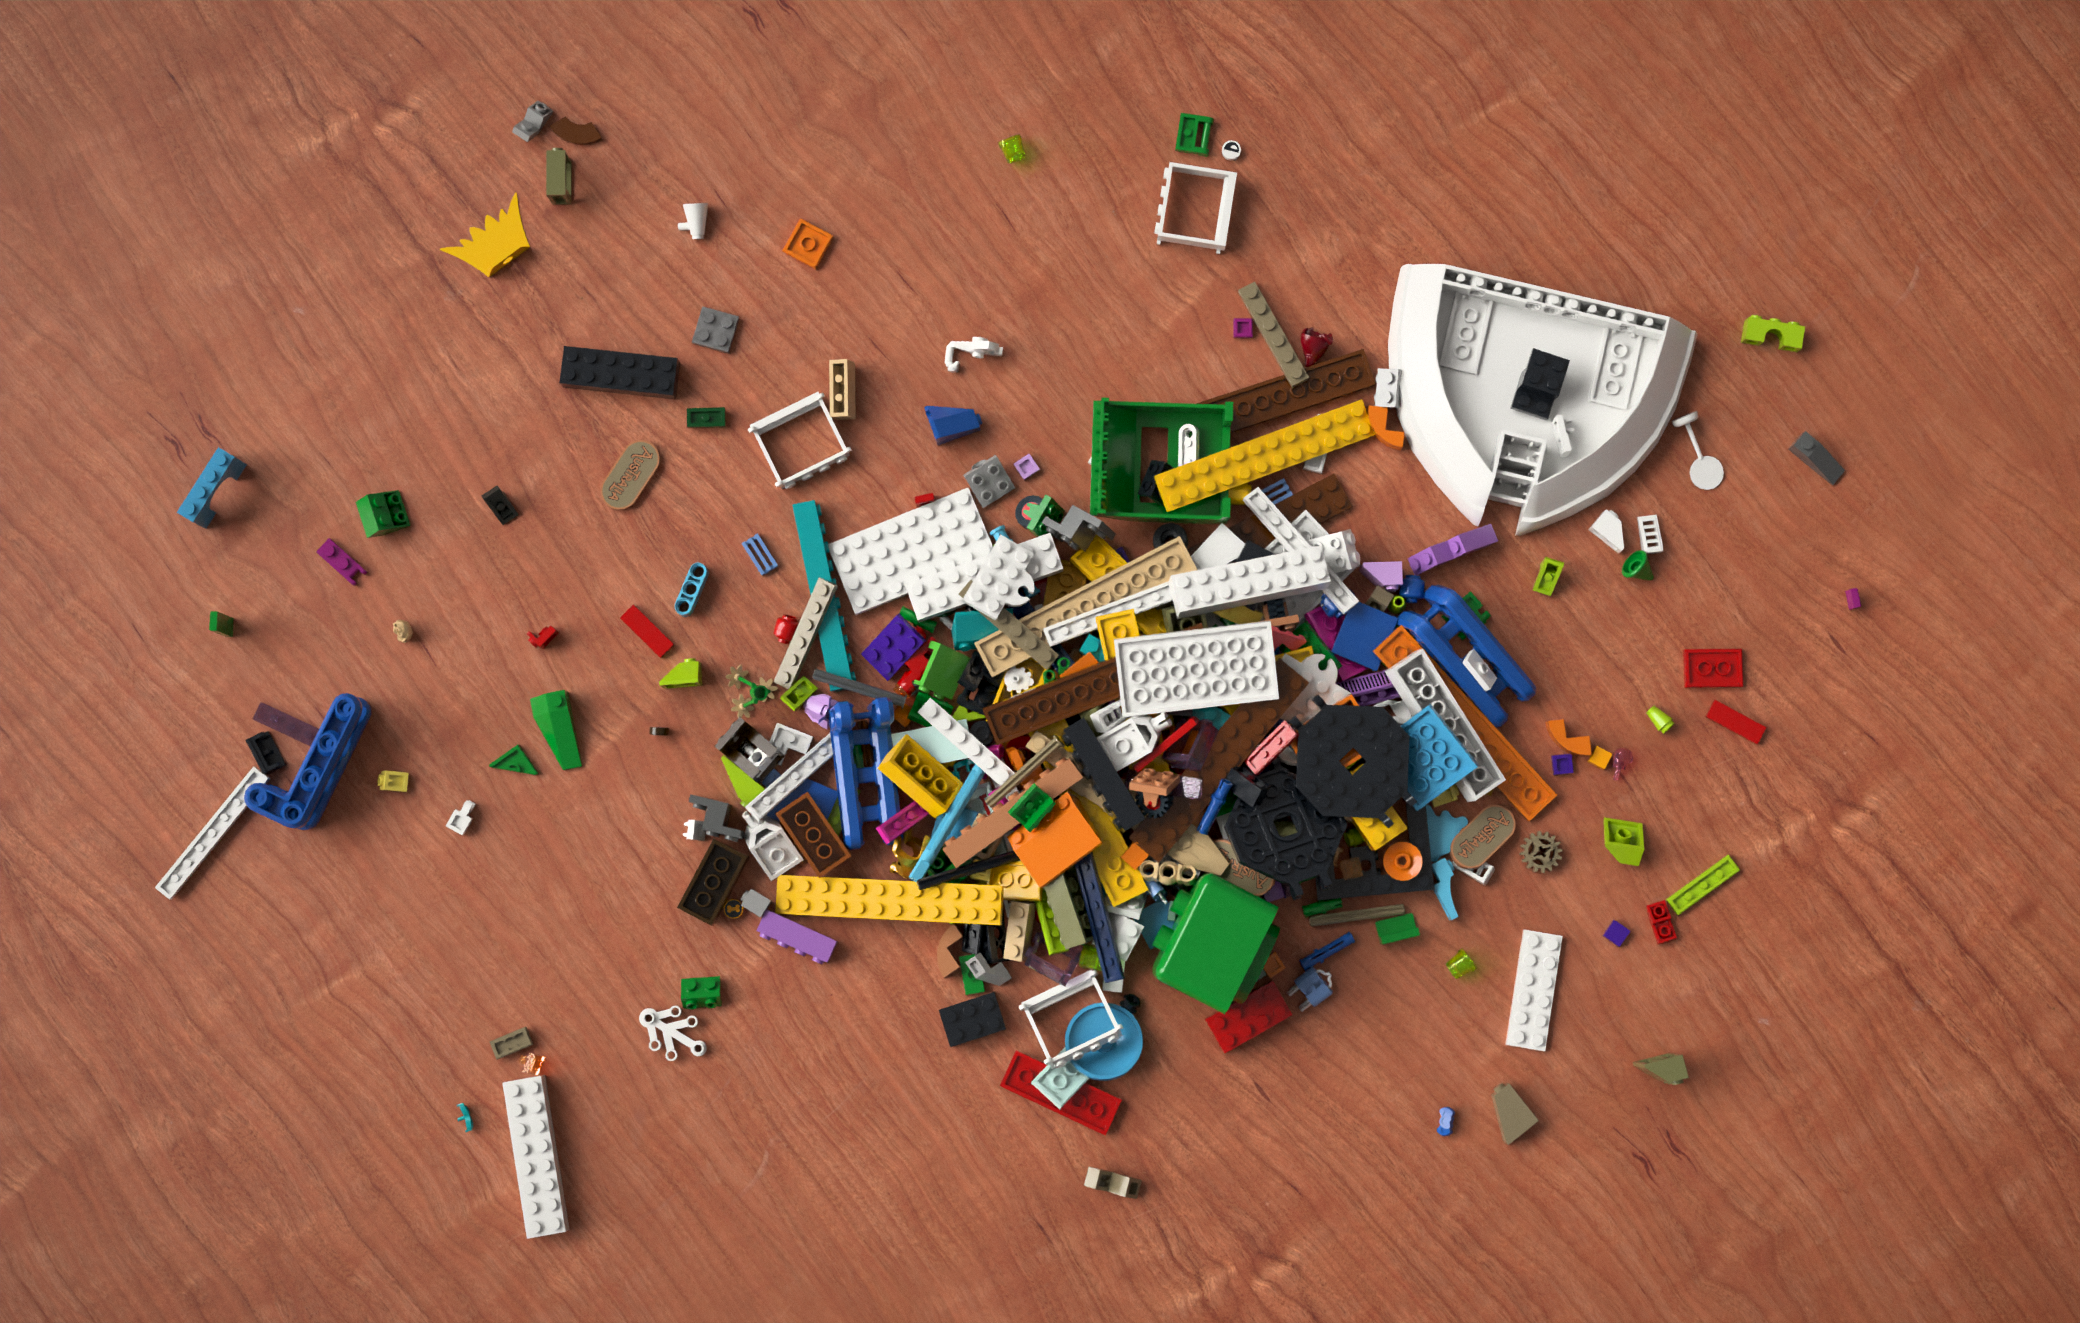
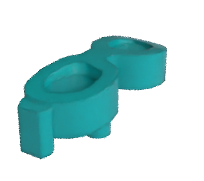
[953,759,975,772]
[457,1103,473,1133]

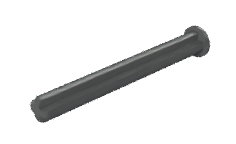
[812,669,907,709]

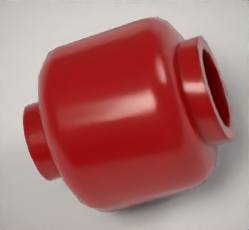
[773,614,799,644]

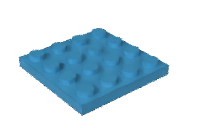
[1401,704,1479,811]

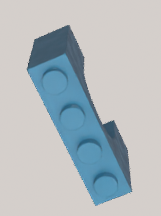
[177,447,247,529]

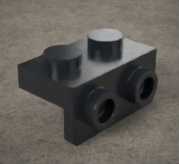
[1138,460,1174,506]

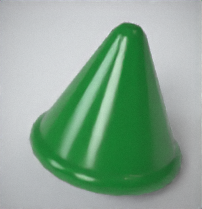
[1622,550,1654,581]

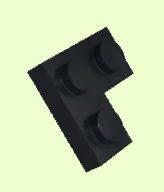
[957,650,1006,692]

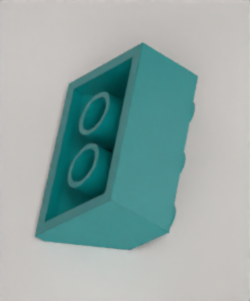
[951,608,1013,652]

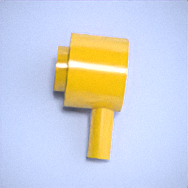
[1228,482,1251,505]

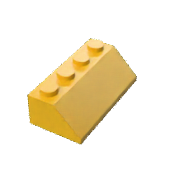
[878,734,963,818]

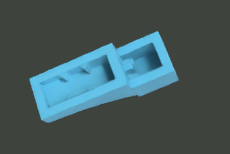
[1432,858,1459,920]

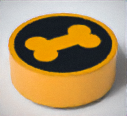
[724,899,744,919]

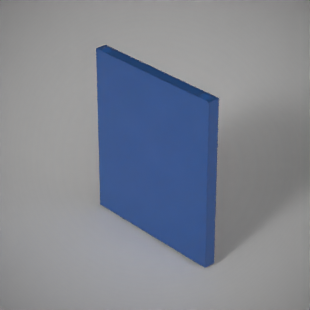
[1331,602,1398,671]
[767,770,838,821]

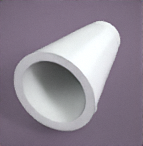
[678,203,708,239]

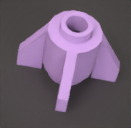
[803,694,838,729]

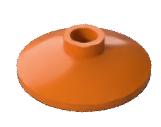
[1383,842,1422,881]

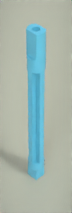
[909,764,985,883]

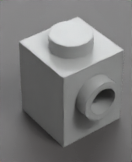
[741,889,772,918]

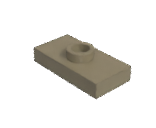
[490,1027,534,1060]

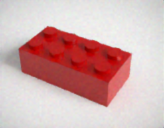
[1205,981,1292,1053]

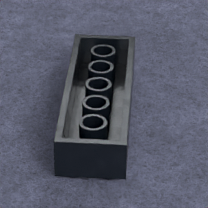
[559,346,680,400]
[1061,718,1145,832]

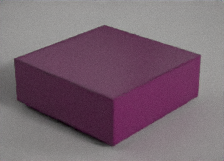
[1233,318,1253,338]
[1845,588,1861,610]

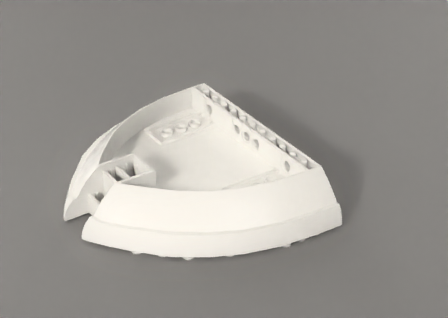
[1388,264,1697,536]

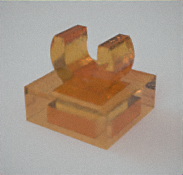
[519,1053,545,1075]

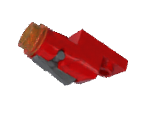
[893,636,938,698]

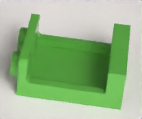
[914,641,970,700]

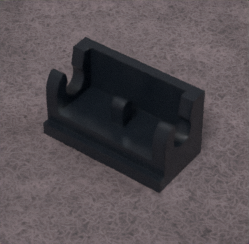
[245,731,286,775]
[1226,764,1271,807]

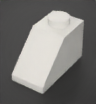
[1588,509,1624,553]

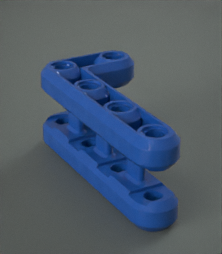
[1396,585,1536,728]
[244,693,372,830]
[829,697,903,850]

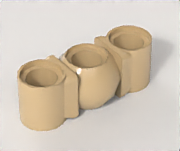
[1140,860,1197,886]

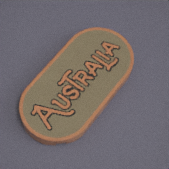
[601,440,660,510]
[1450,805,1516,869]
[1213,839,1275,896]

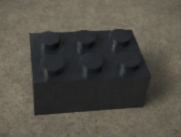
[939,992,1006,1047]

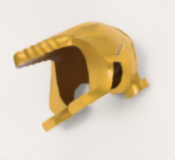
[890,828,930,879]

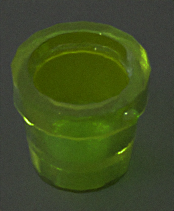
[998,134,1026,164]
[1079,944,1102,971]
[1445,948,1477,979]

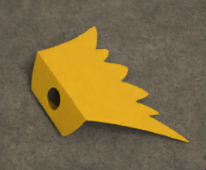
[440,193,530,277]

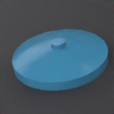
[1065,1003,1143,1081]

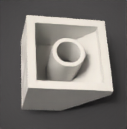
[1091,912,1144,961]

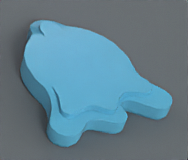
[1426,805,1468,862]

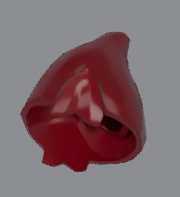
[1301,327,1333,367]

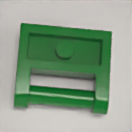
[1175,113,1214,157]

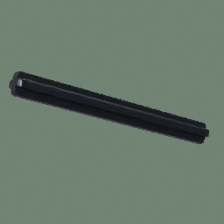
[917,850,1020,890]

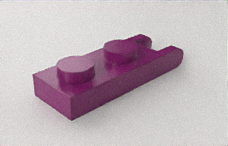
[316,538,367,586]

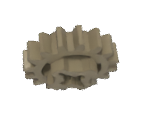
[1519,831,1562,873]

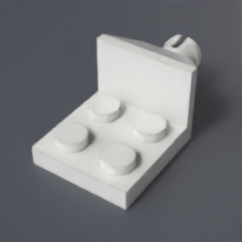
[1097,712,1172,771]
[742,810,804,881]

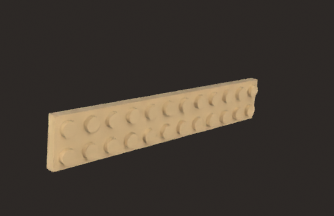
[974,536,1198,677]

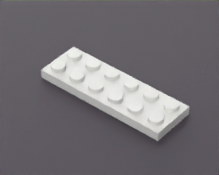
[1505,930,1563,1051]

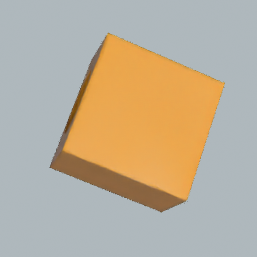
[1587,746,1612,770]

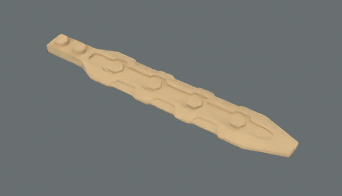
[1025,730,1229,876]

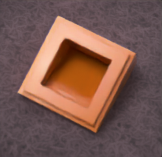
[894,704,912,728]
[1120,842,1149,870]

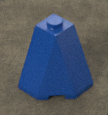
[924,406,982,446]

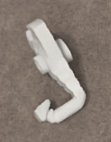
[945,337,1003,373]

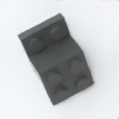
[1042,505,1116,552]
[689,794,745,842]

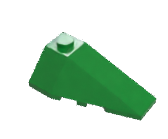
[530,690,582,770]

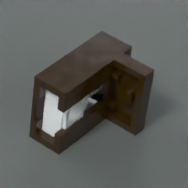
[715,717,785,785]

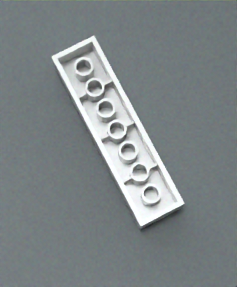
[905,533,1063,622]
[1168,545,1331,619]
[1385,649,1506,802]
[503,1075,570,1239]

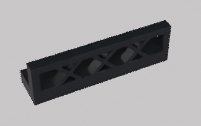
[981,911,1010,964]

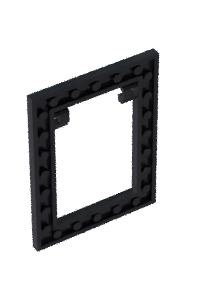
[1315,758,1434,900]

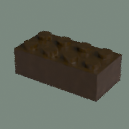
[677,839,750,926]

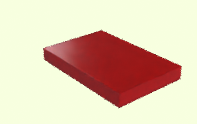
[1683,649,1743,688]

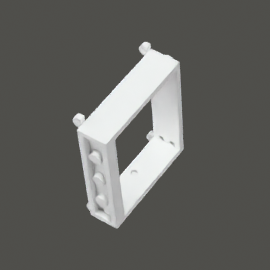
[1154,162,1237,254]
[748,392,852,489]
[1019,970,1123,1069]

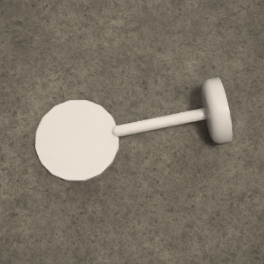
[1672,411,1724,490]

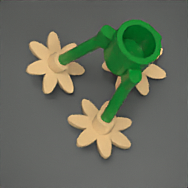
[725,664,778,718]

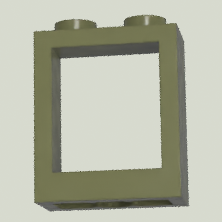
[546,148,572,205]

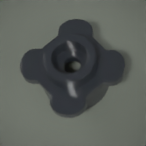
[1119,994,1141,1014]

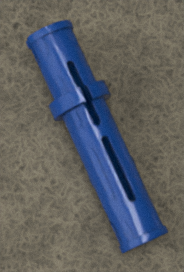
[1197,779,1233,835]
[1299,932,1355,971]

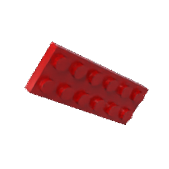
[1000,1050,1122,1136]

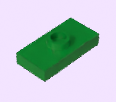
[959,954,985,995]

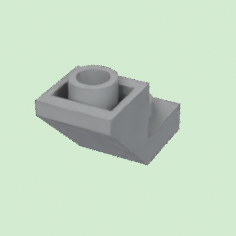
[512,101,553,142]
[965,953,1012,986]

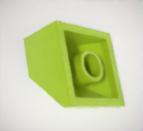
[659,658,703,689]
[1603,817,1644,866]

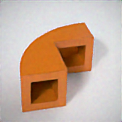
[1367,405,1404,450]
[1545,719,1592,756]

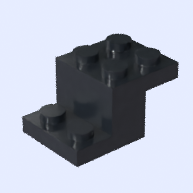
[1510,348,1570,421]

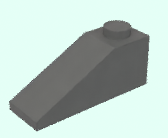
[1788,431,1845,485]

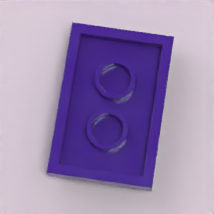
[861,614,926,681]

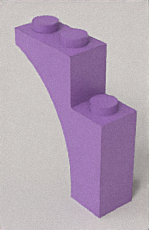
[1408,524,1498,575]

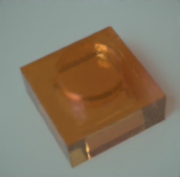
[1339,857,1363,880]

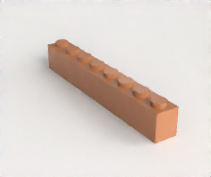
[943,757,1084,868]

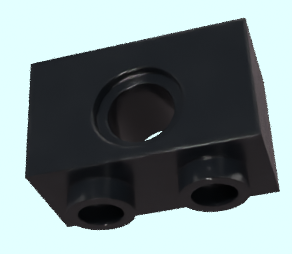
[1349,846,1381,877]

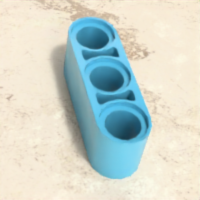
[674,562,709,617]

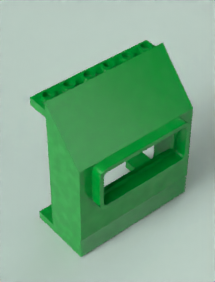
[1090,398,1233,525]

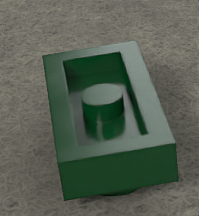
[687,407,726,428]

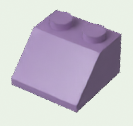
[1359,561,1403,593]

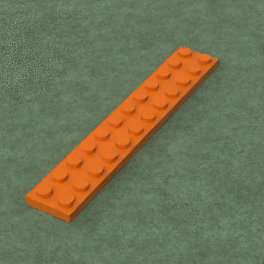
[1372,625,1557,821]

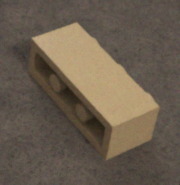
[829,359,856,420]
[1003,900,1036,962]

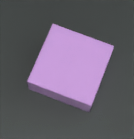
[1013,454,1040,480]

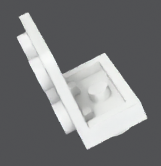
[1308,529,1361,573]

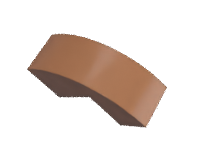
[937,924,963,978]

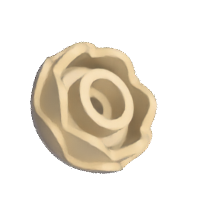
[393,620,413,643]

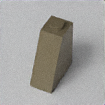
[1491,1083,1539,1145]

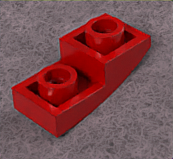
[1646,900,1677,945]

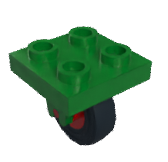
[1015,495,1065,537]

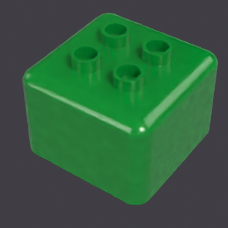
[1152,873,1281,1014]

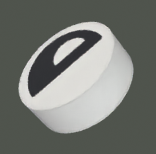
[1222,140,1241,161]

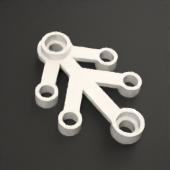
[639,1006,707,1061]

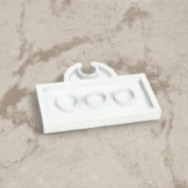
[962,535,1034,620]
[1281,653,1351,716]

